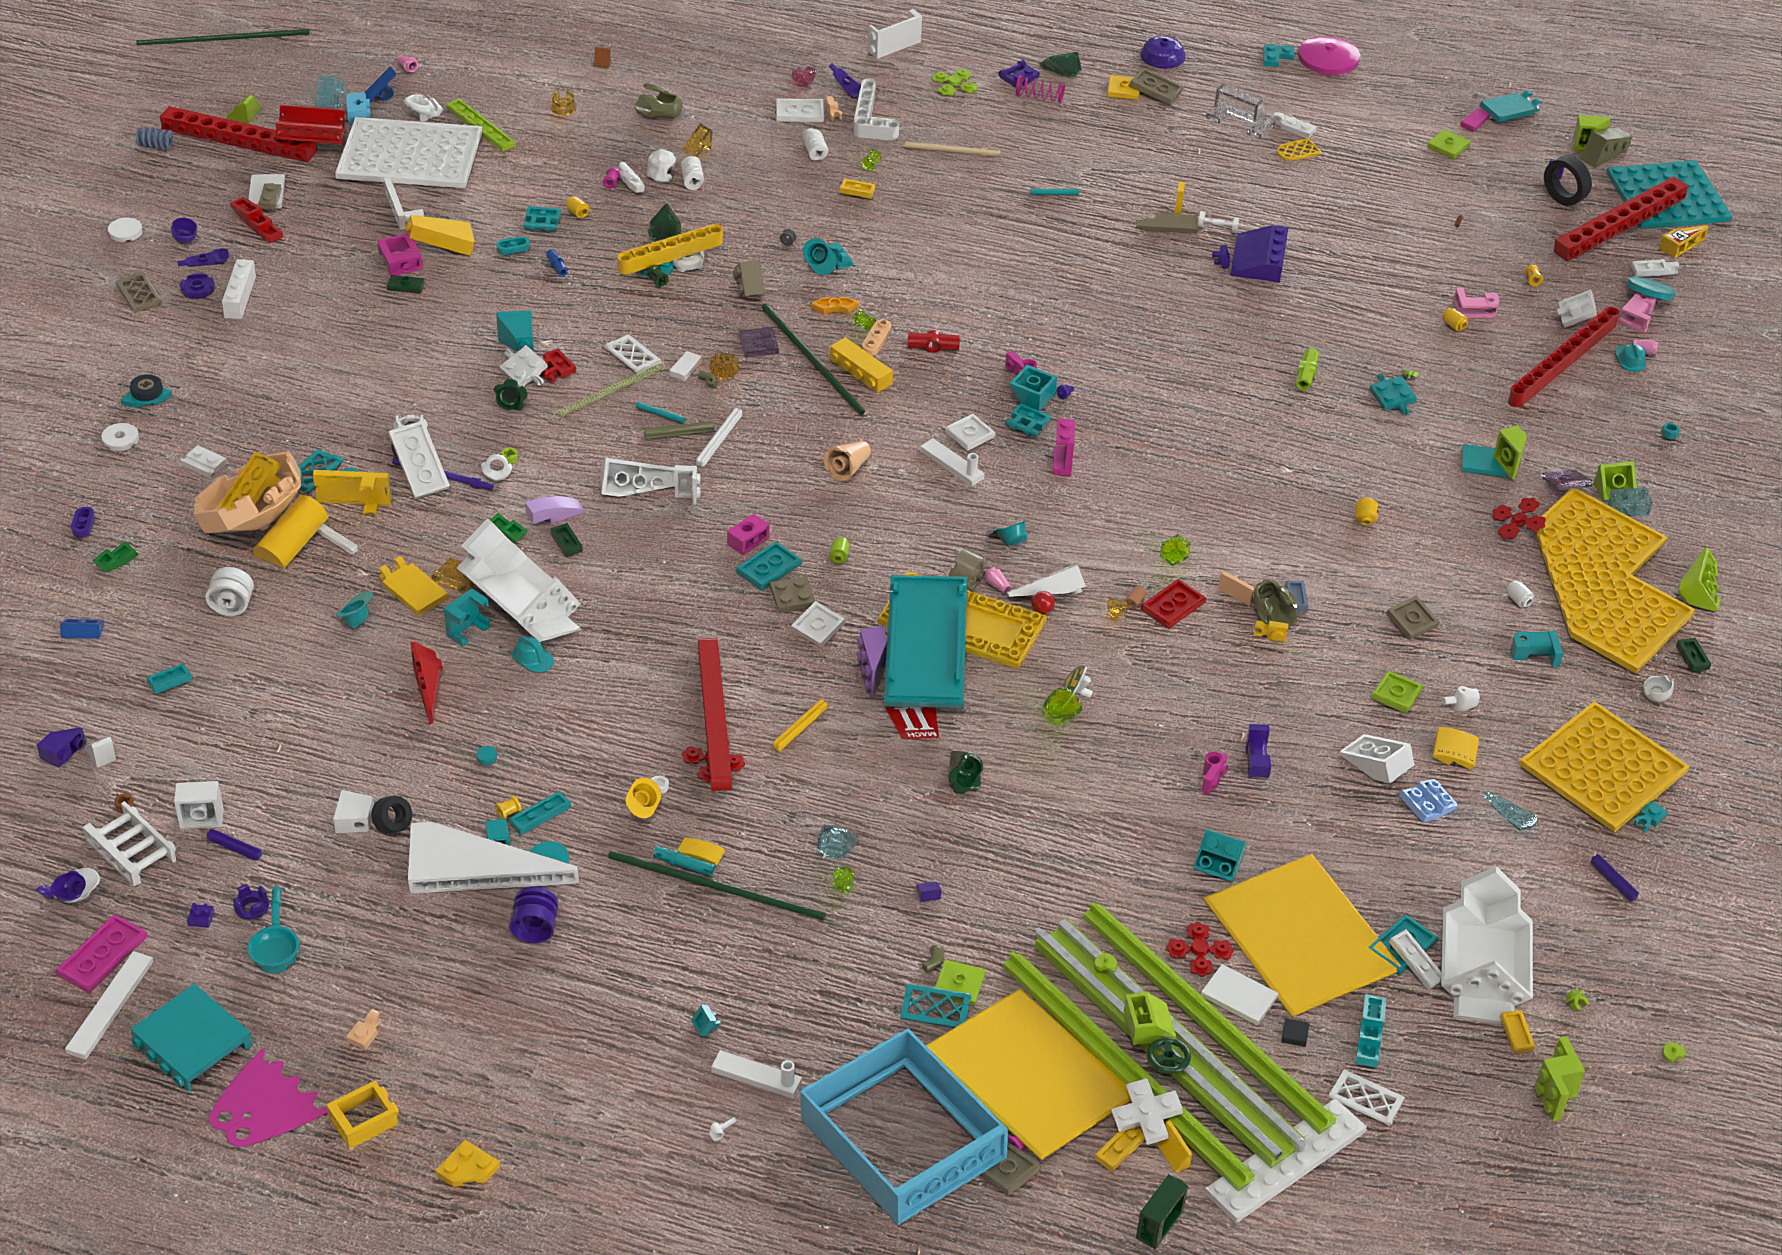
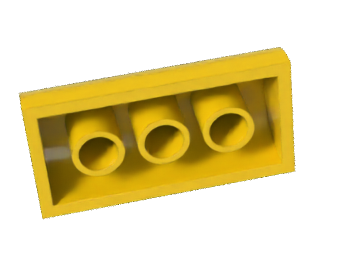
[253,495,328,569]

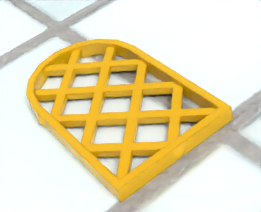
[1277,138,1321,161]

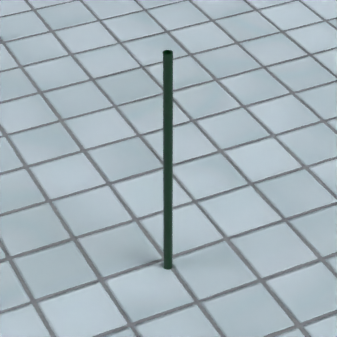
[136,29,309,45]
[762,303,865,415]
[608,851,826,921]

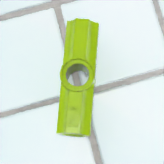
[1295,347,1319,391]

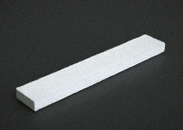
[65,951,153,1060]

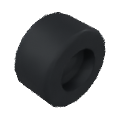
[371,795,412,834]

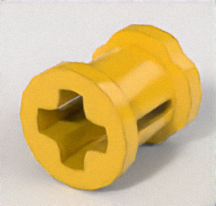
[1524,265,1543,286]
[495,795,522,819]

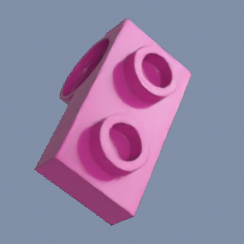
[1005,351,1037,376]
[1202,752,1228,795]

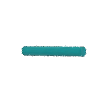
[1030,188,1079,195]
[636,401,686,424]

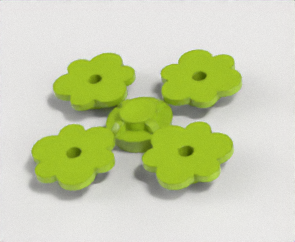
[932,69,977,96]

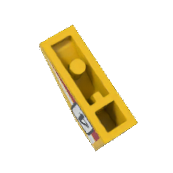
[1659,225,1709,258]

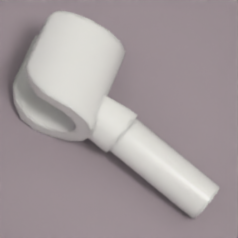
[709,1117,737,1141]

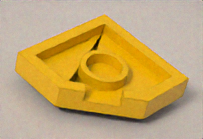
[435,1140,501,1187]

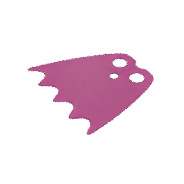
[209,1048,328,1147]

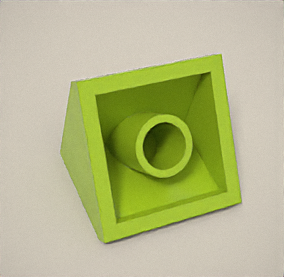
[1594,461,1638,501]

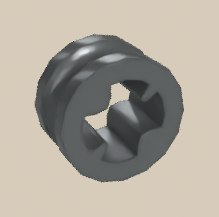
[780,229,796,246]

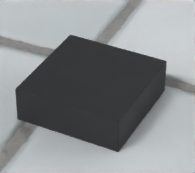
[1281,1018,1310,1047]

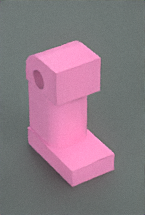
[1454,288,1499,318]
[1618,292,1657,333]

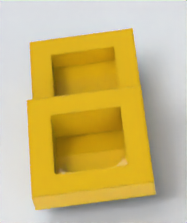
[677,837,725,866]

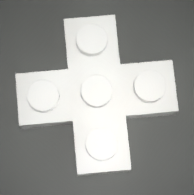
[1111,1078,1183,1145]

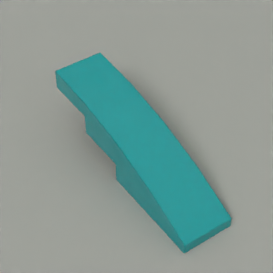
[1355,994,1386,1068]

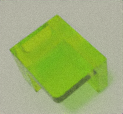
[1160,534,1191,566]

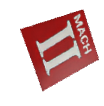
[882,701,939,740]

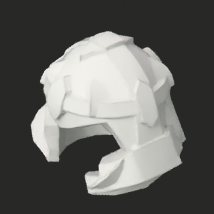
[646,149,676,183]

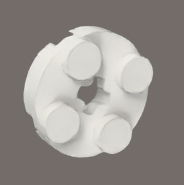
[672,251,704,272]

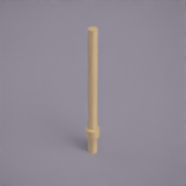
[905,141,1000,157]

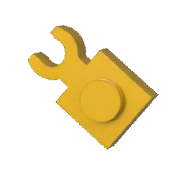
[1253,621,1288,642]

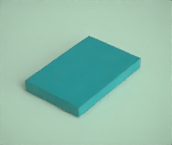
[1462,444,1516,479]
[736,541,802,591]
[1368,914,1439,976]

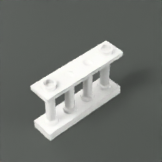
[83,801,176,887]

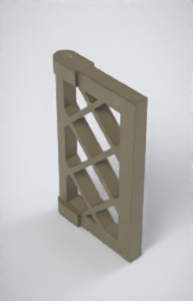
[116,272,163,313]

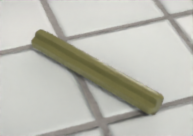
[644,421,714,440]

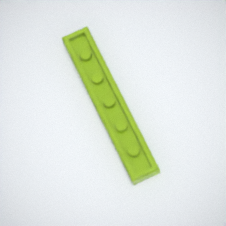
[446,99,516,152]

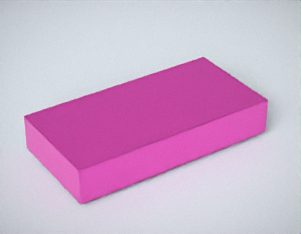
[1460,108,1490,132]

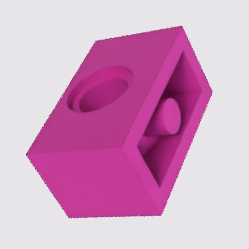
[727,514,770,555]

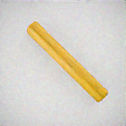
[772,699,828,751]

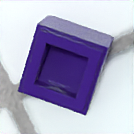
[916,881,942,902]

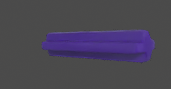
[206,828,262,861]
[1590,854,1639,901]

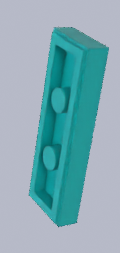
[509,791,571,836]

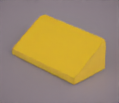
[1156,1120,1192,1172]

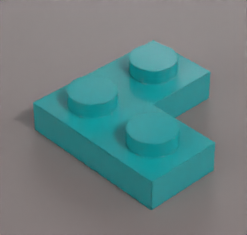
[1263,44,1294,67]

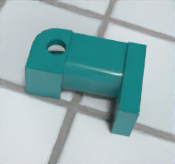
[1510,631,1563,667]

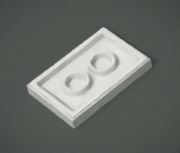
[776,99,824,122]
[248,174,285,208]
[1201,964,1278,1026]

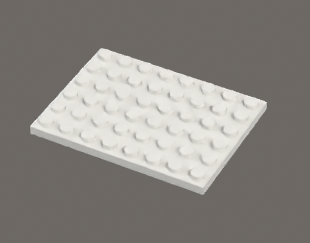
[335,117,482,188]

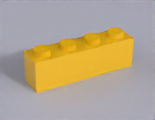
[830,337,893,393]

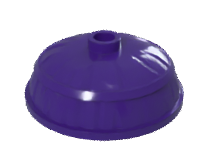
[1140,36,1186,69]

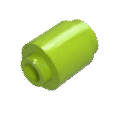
[829,537,850,564]

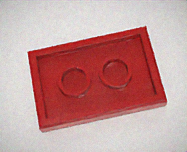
[1140,579,1207,629]

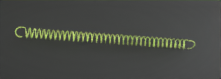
[554,362,665,419]

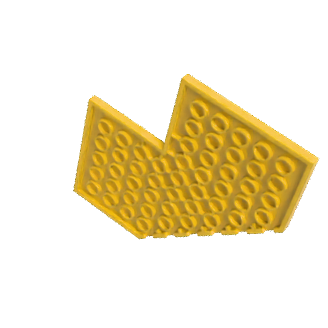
[1535,487,1695,674]

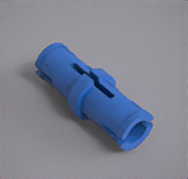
[546,249,568,277]

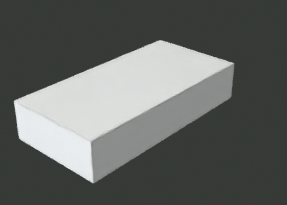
[670,351,702,381]

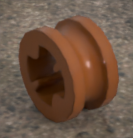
[114,794,134,813]

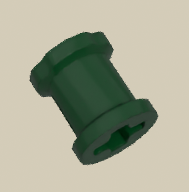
[647,265,668,287]

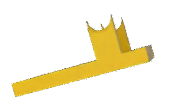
[216,451,281,511]
[313,470,392,518]

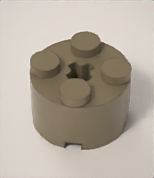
[949,548,988,592]

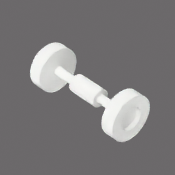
[1198,211,1240,234]

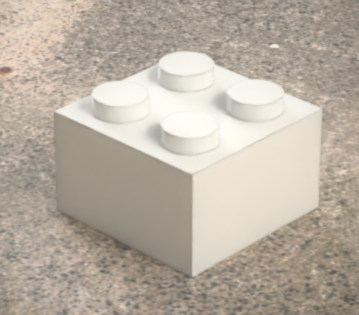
[174,781,224,829]

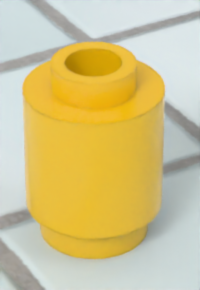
[566,197,590,218]
[1442,308,1468,331]

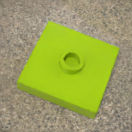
[1427,129,1471,159]
[1371,671,1424,714]
[933,959,986,1007]

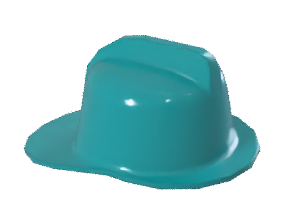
[803,238,836,275]
[1615,343,1646,372]
[986,520,1029,546]
[336,591,373,629]
[512,636,554,673]

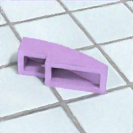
[525,496,585,524]

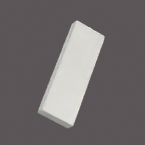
[1389,929,1442,991]

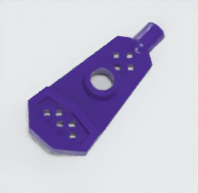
[828,63,861,99]
[177,248,229,267]

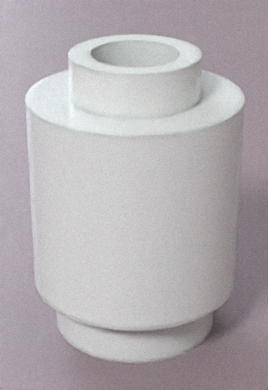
[1506,581,1534,608]

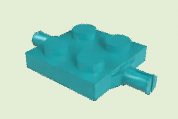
[1370,373,1417,415]

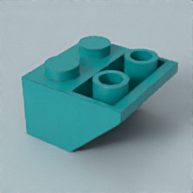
[1193,829,1248,882]

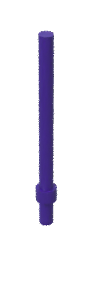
[392,457,494,491]

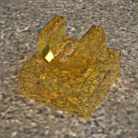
[1107,597,1128,622]

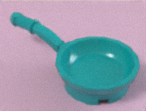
[247,886,300,974]

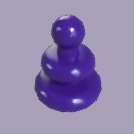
[1056,385,1074,399]

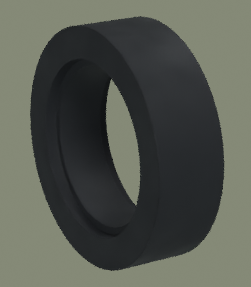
[1544,155,1592,206]

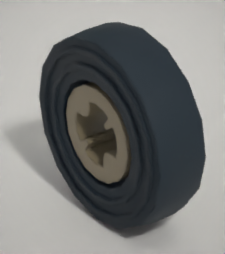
[130,374,163,401]

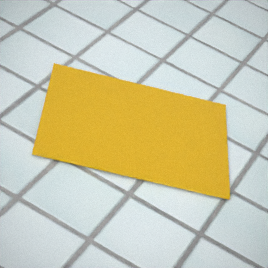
[1203,854,1401,1017]
[925,988,1131,1160]

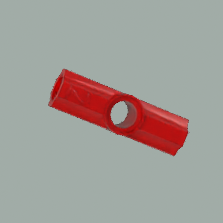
[907,330,960,353]

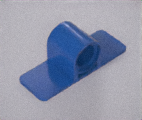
[364,66,397,102]

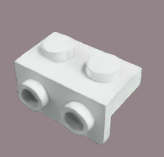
[674,465,701,505]

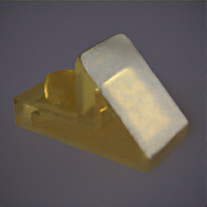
[682,123,713,157]

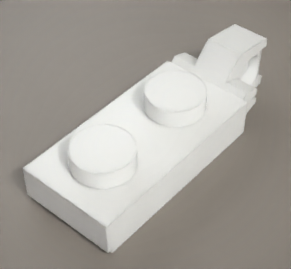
[1272,112,1316,138]
[1631,259,1680,277]

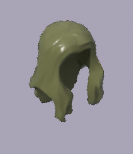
[634,83,683,118]
[1254,579,1298,631]

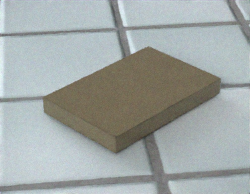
[1129,68,1184,105]

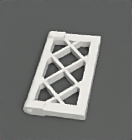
[604,334,661,375]
[1328,1069,1405,1126]

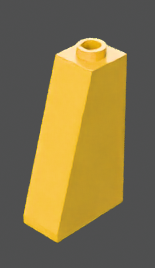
[406,215,475,255]

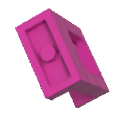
[377,233,423,276]
[1053,418,1075,476]

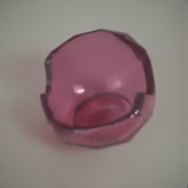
[791,66,816,85]

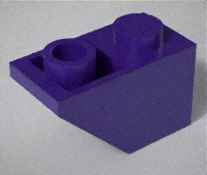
[37,727,86,768]

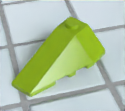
[1678,547,1720,611]

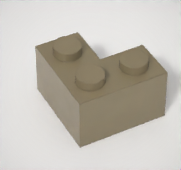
[733,260,765,298]

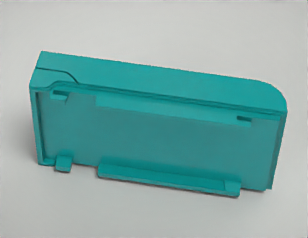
[884,575,967,709]

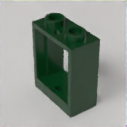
[1136,1174,1188,1250]

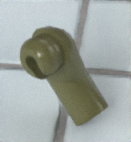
[698,369,718,388]
[922,945,944,973]

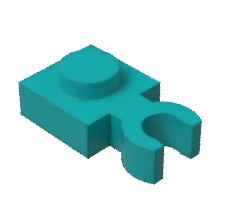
[1634,801,1669,832]

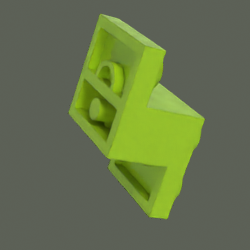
[1534,1036,1585,1121]

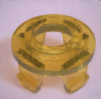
[550,91,577,115]

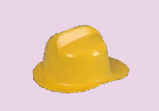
[625,778,661,819]

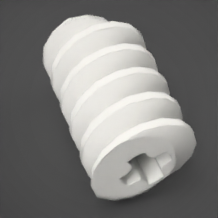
[802,128,829,161]
[680,156,704,190]

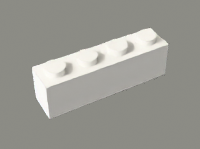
[222,259,256,319]

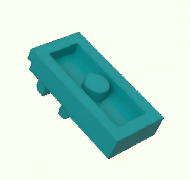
[828,242,853,270]

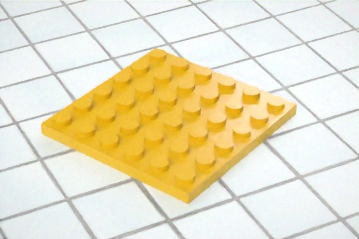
[1519,701,1690,833]

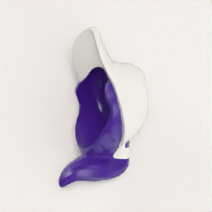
[36,868,100,903]

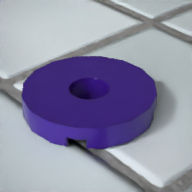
[180,273,215,299]

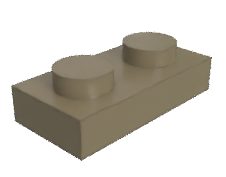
[258,183,282,209]

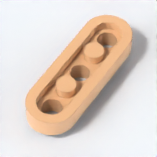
[862,319,892,356]

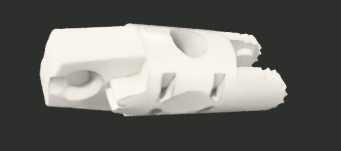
[619,162,645,193]

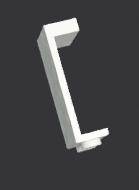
[868,9,922,59]

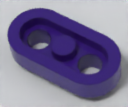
[71,507,95,538]

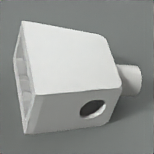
[333,790,374,833]

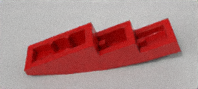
[230,197,283,244]

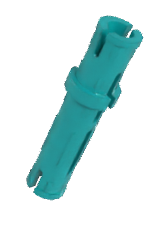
[653,845,715,877]

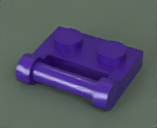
[998,59,1040,88]

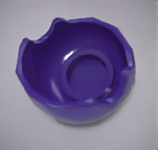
[171,217,197,243]

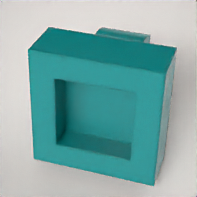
[691,1005,721,1036]

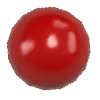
[1031,591,1055,614]

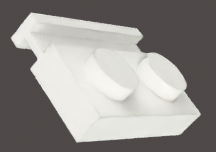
[181,445,227,478]

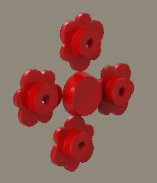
[1492,498,1546,539]
[682,740,745,783]
[1166,922,1234,977]

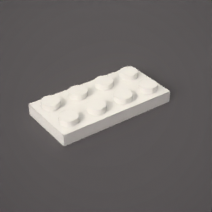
[388,420,450,499]

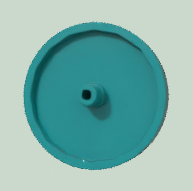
[1627,277,1676,300]

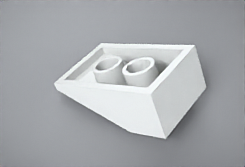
[1339,734,1414,783]

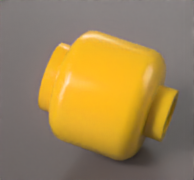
[1355,497,1379,526]

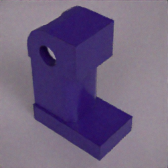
[1245,724,1271,778]

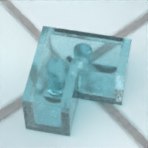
[315,74,346,109]

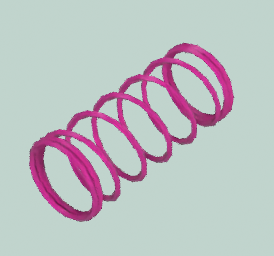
[1015,76,1065,103]

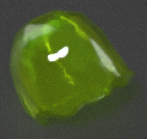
[1042,687,1083,725]

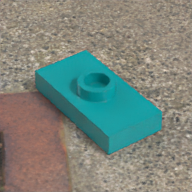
[146,663,192,694]

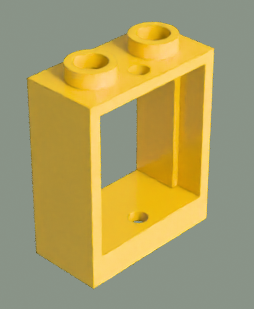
[326,1080,399,1149]

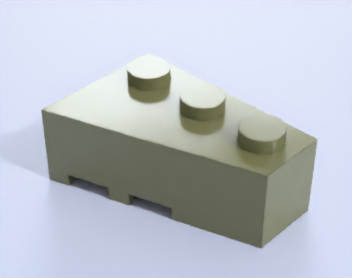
[1580,128,1633,168]

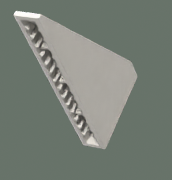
[408,822,579,894]

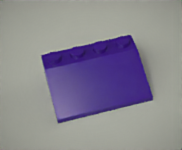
[1230,225,1289,283]

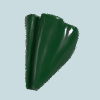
[493,379,528,411]
[948,751,983,794]

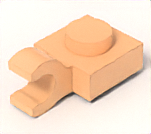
[826,96,842,121]
[346,1009,381,1050]

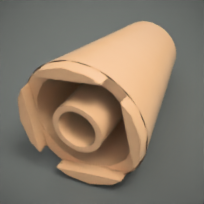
[824,441,871,481]

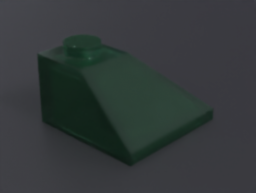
[1040,52,1082,77]
[648,204,681,242]

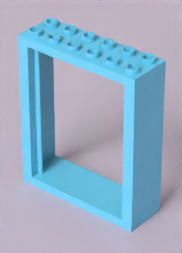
[800,1028,1008,1225]

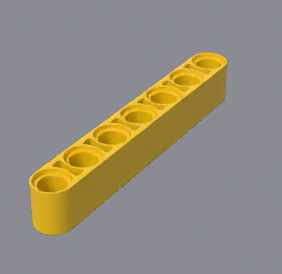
[617,224,723,275]

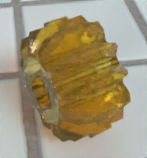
[709,351,739,379]

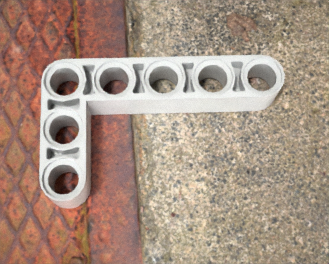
[854,79,900,141]

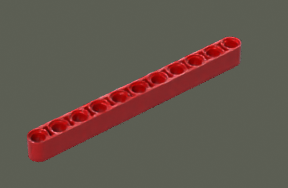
[1508,307,1620,407]
[698,638,732,792]

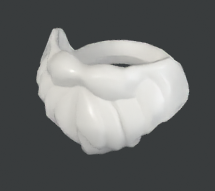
[481,454,512,482]

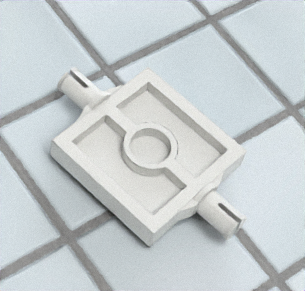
[499,345,548,386]

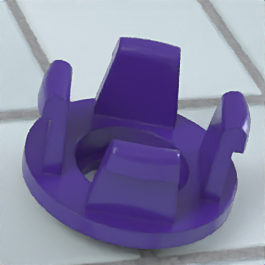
[233,884,269,920]

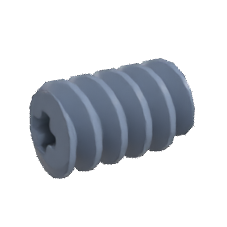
[136,127,173,151]

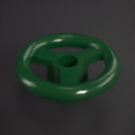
[1147,1037,1191,1074]

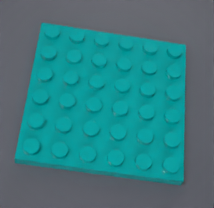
[1606,160,1733,230]

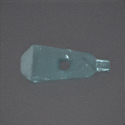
[1484,791,1538,831]

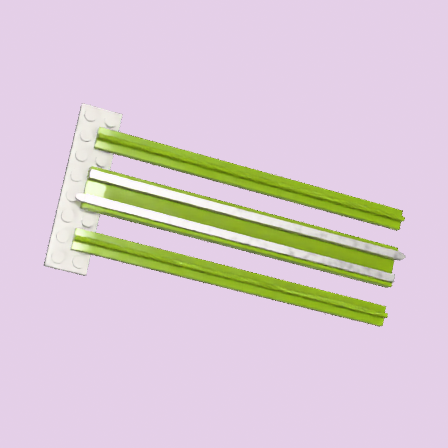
[1003,902,1367,1223]

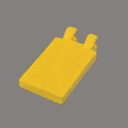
[378,556,448,616]

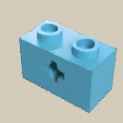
[346,93,371,125]

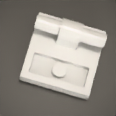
[1557,290,1597,328]

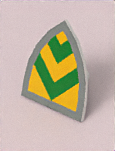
[1062,665,1093,708]

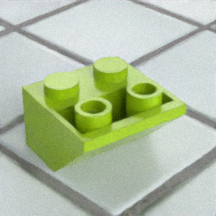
[1572,115,1610,152]
[1124,992,1177,1045]

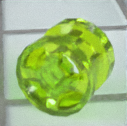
[833,866,854,893]

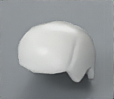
[1643,675,1674,702]

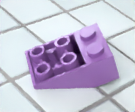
[857,627,887,698]

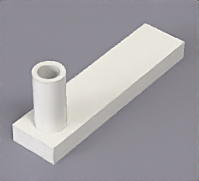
[384,178,424,230]
[920,438,984,487]
[711,1050,802,1099]

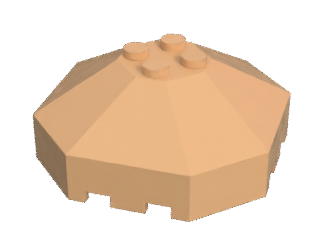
[193,451,301,533]

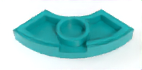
[120,388,172,408]

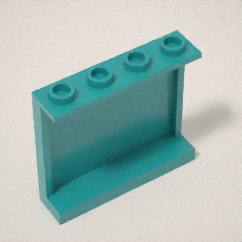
[130,983,253,1092]

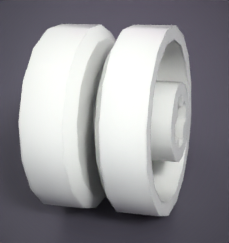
[205,567,254,616]

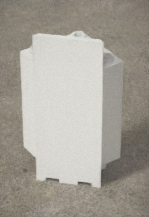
[457,518,582,642]
[1441,866,1533,1024]

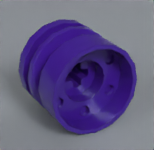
[509,887,559,943]

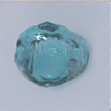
[817,824,858,859]

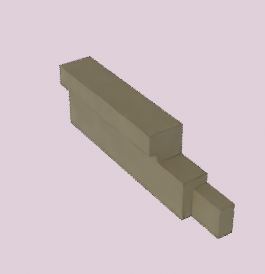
[1136,213,1198,234]

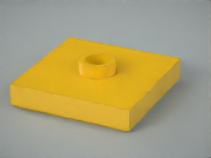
[1107,75,1139,100]

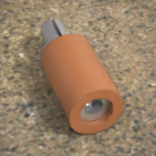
[1125,581,1149,610]

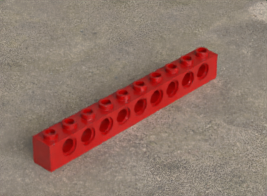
[160,106,316,163]
[1554,176,1688,262]

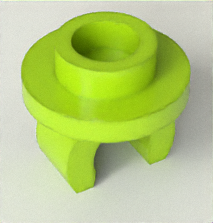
[1565,988,1589,1012]

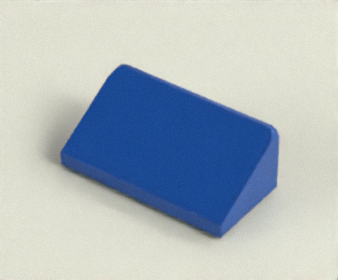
[60,619,104,639]

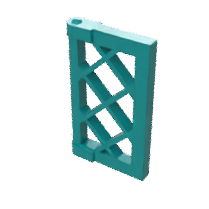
[298,449,343,494]
[900,983,971,1028]

